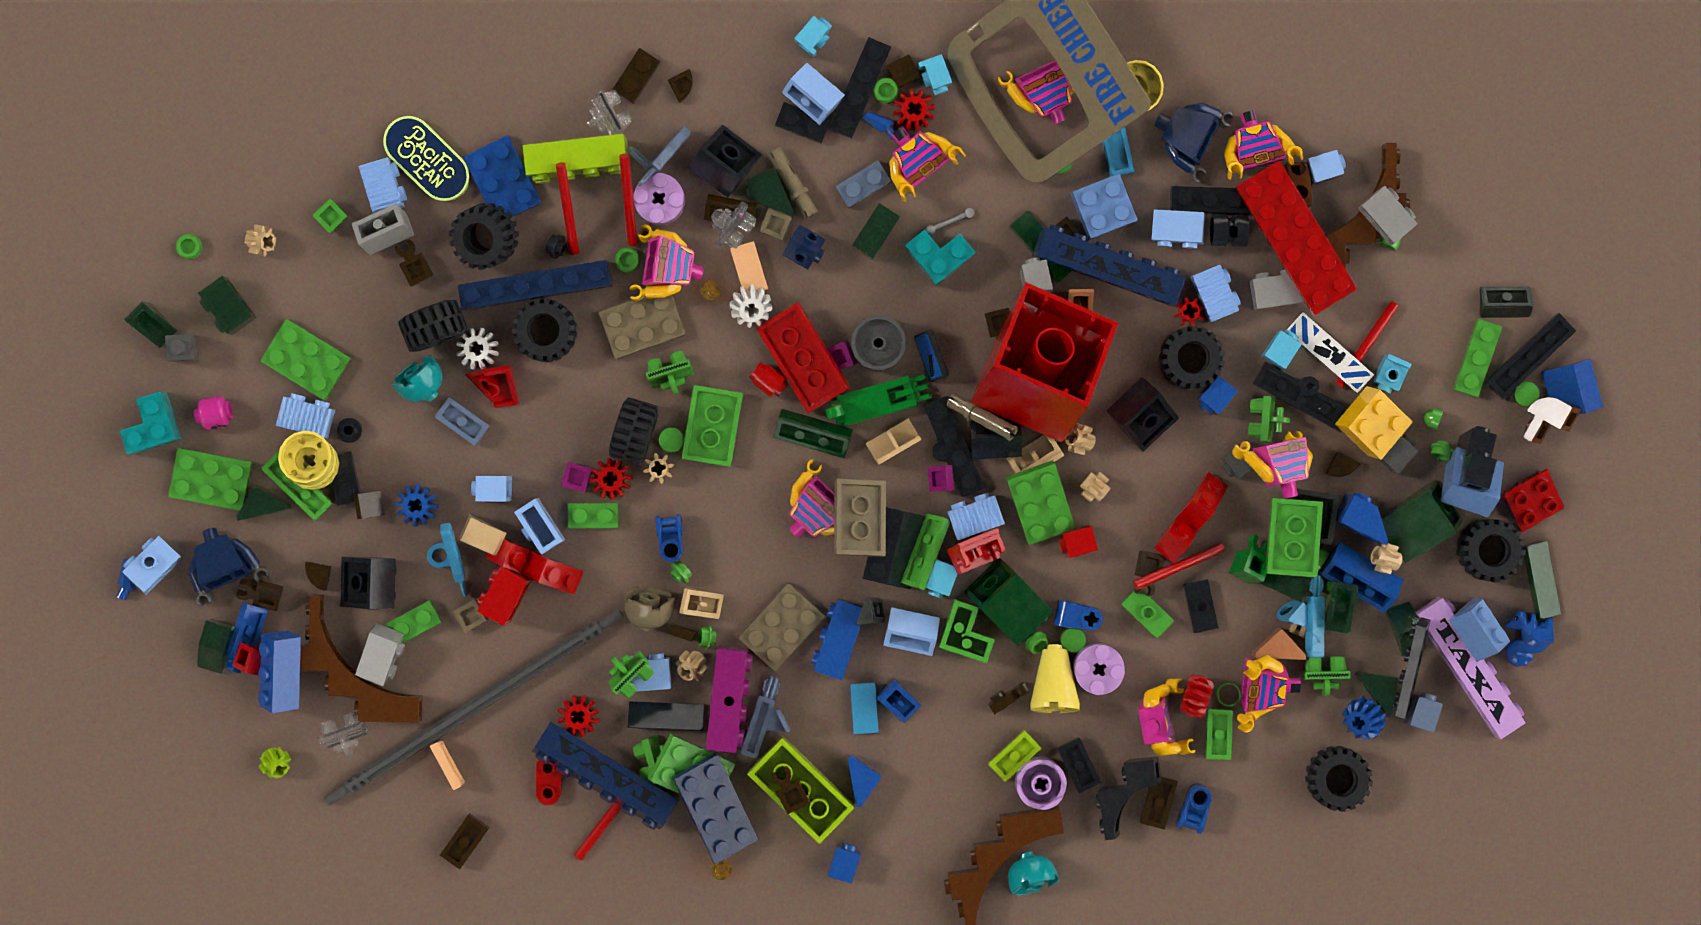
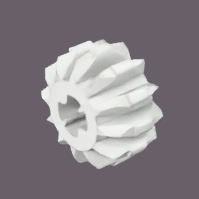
[729,284,772,328]
[456,328,499,370]

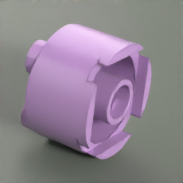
[633,173,685,225]
[1072,643,1125,695]
[1015,756,1067,810]

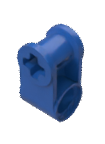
[656,514,684,562]
[1054,600,1103,630]
[1176,783,1212,834]

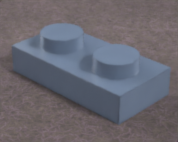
[836,160,891,208]
[435,397,490,446]

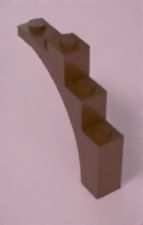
[1282,143,1410,269]
[300,594,423,723]
[944,806,1064,925]

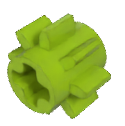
[259,747,292,779]

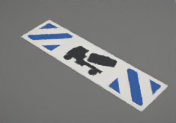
[1287,312,1374,393]

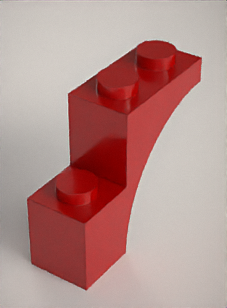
[1154,472,1229,563]
[485,538,584,595]

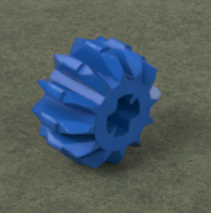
[395,484,439,527]
[1342,696,1386,741]

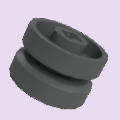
[851,315,906,371]

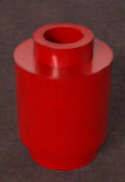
[749,362,787,398]

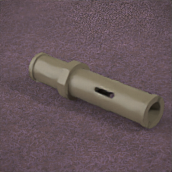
[768,147,819,220]
[947,393,1017,441]

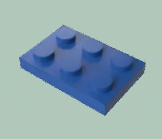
[463,135,542,219]

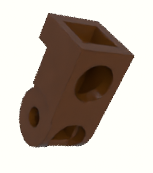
[1285,161,1313,208]

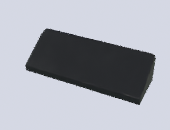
[627,701,704,731]

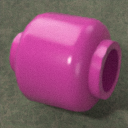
[194,396,234,431]

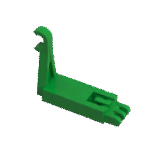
[825,374,933,426]

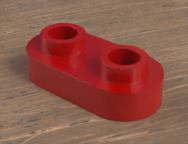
[536,760,562,805]

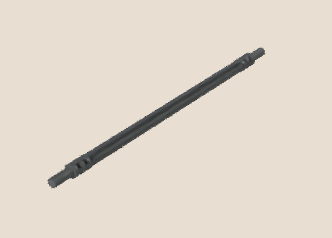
[324,608,624,806]

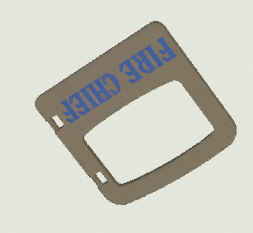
[948,0,1151,182]

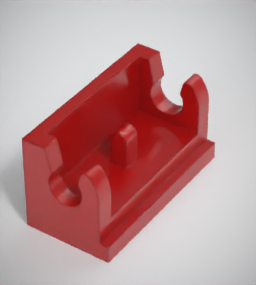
[947,528,1005,575]

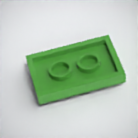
[260,319,352,401]
[682,385,743,467]
[168,448,253,511]
[1006,460,1076,545]
[1265,498,1323,577]
[648,733,736,793]

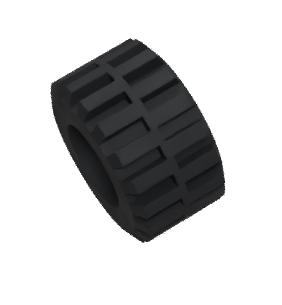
[449,203,519,270]
[512,298,578,362]
[398,300,468,352]
[1159,326,1225,390]
[609,397,658,466]
[1456,519,1526,582]
[1305,746,1373,812]

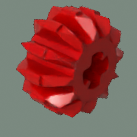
[893,89,935,132]
[590,458,633,500]
[1180,674,1214,718]
[558,695,600,737]

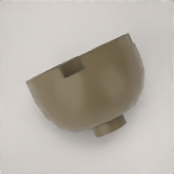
[624,586,675,631]

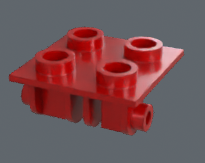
[1501,469,1564,533]

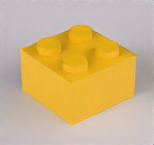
[1335,386,1413,460]

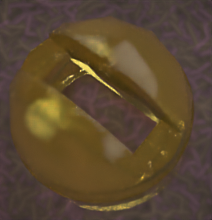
[700,278,722,300]
[711,859,732,880]

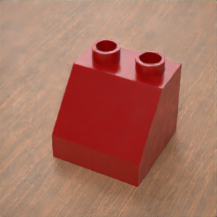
[970,282,1119,442]

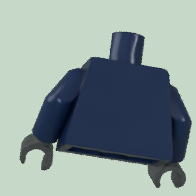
[1155,103,1234,182]
[188,528,270,606]

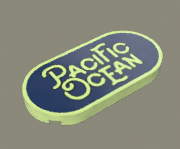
[383,116,470,201]

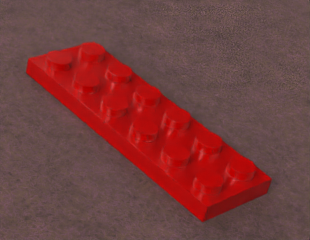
[1235,160,1358,316]

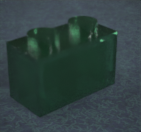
[852,203,900,261]
[198,276,257,335]

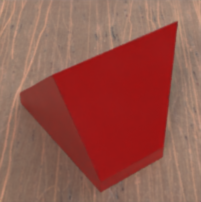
[464,365,519,408]

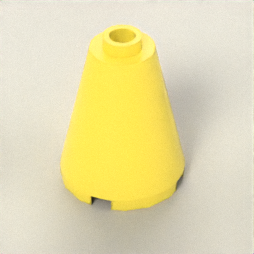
[1030,644,1080,713]

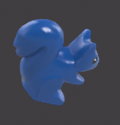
[1504,610,1554,667]

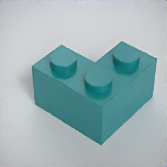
[905,230,976,286]
[120,391,182,455]

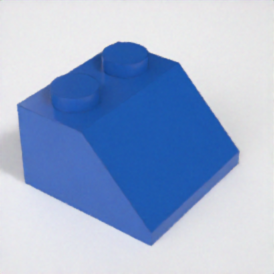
[1335,492,1388,545]

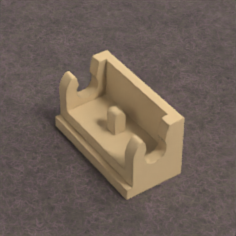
[1006,435,1065,473]

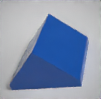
[1541,359,1603,415]

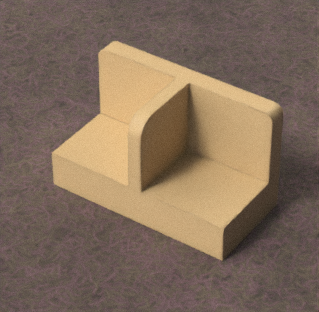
[865,418,922,465]

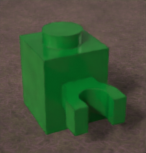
[1229,535,1268,584]

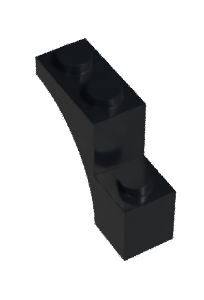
[1457,426,1497,492]
[1096,756,1162,840]

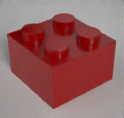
[476,567,533,626]

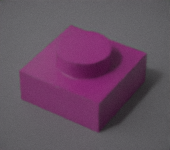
[827,340,857,370]
[561,462,592,493]
[927,465,954,492]

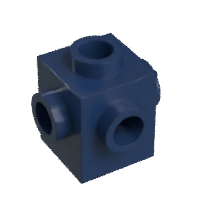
[782,225,826,270]

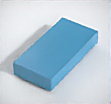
[1102,127,1135,177]
[850,682,879,734]

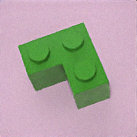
[938,598,995,663]

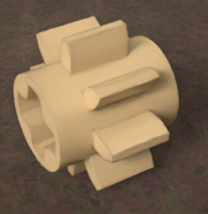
[244,224,277,257]
[1065,423,1096,456]
[643,453,675,484]
[1080,472,1111,502]
[1371,543,1402,574]
[675,650,708,681]

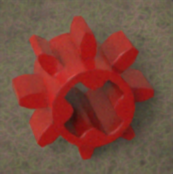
[1173,297,1205,326]

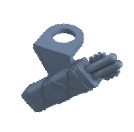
[628,126,691,186]
[741,676,791,758]

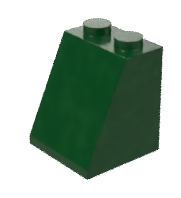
[1381,480,1463,563]
[964,558,1053,646]

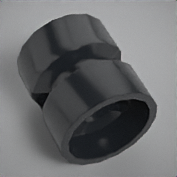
[1210,214,1249,247]

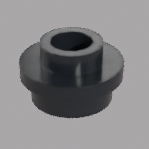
[545,234,567,259]
[337,418,362,443]

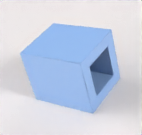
[1304,150,1346,185]

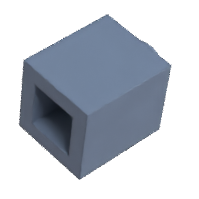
[1405,692,1443,732]

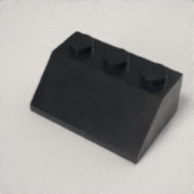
[862,507,926,589]

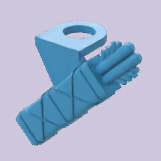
[427,523,468,597]
[1276,574,1326,658]

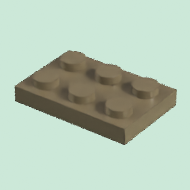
[599,295,686,359]
[834,479,886,557]
[738,583,825,672]

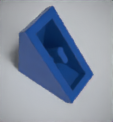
[877,678,921,723]
[848,754,882,807]

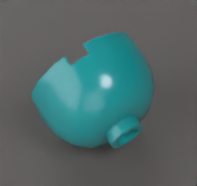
[391,355,443,403]
[1008,852,1060,896]

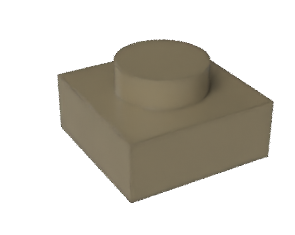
[759,208,792,241]
[453,598,488,633]

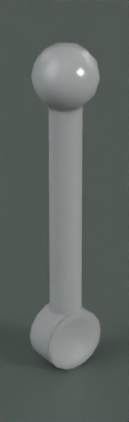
[926,208,975,235]

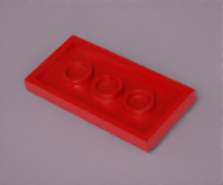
[756,302,851,414]

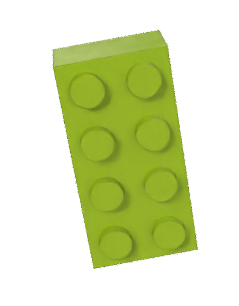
[522,134,629,184]
[747,735,855,844]

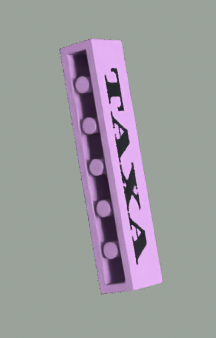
[1413,597,1526,739]

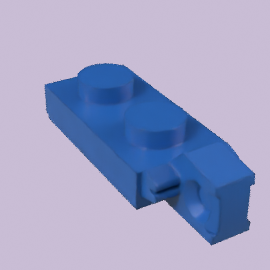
[225,603,268,673]

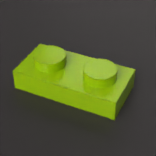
[988,730,1042,782]

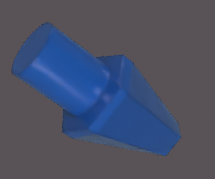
[861,112,897,140]
[116,559,135,600]

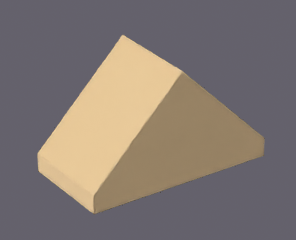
[460,514,507,556]
[679,587,724,619]

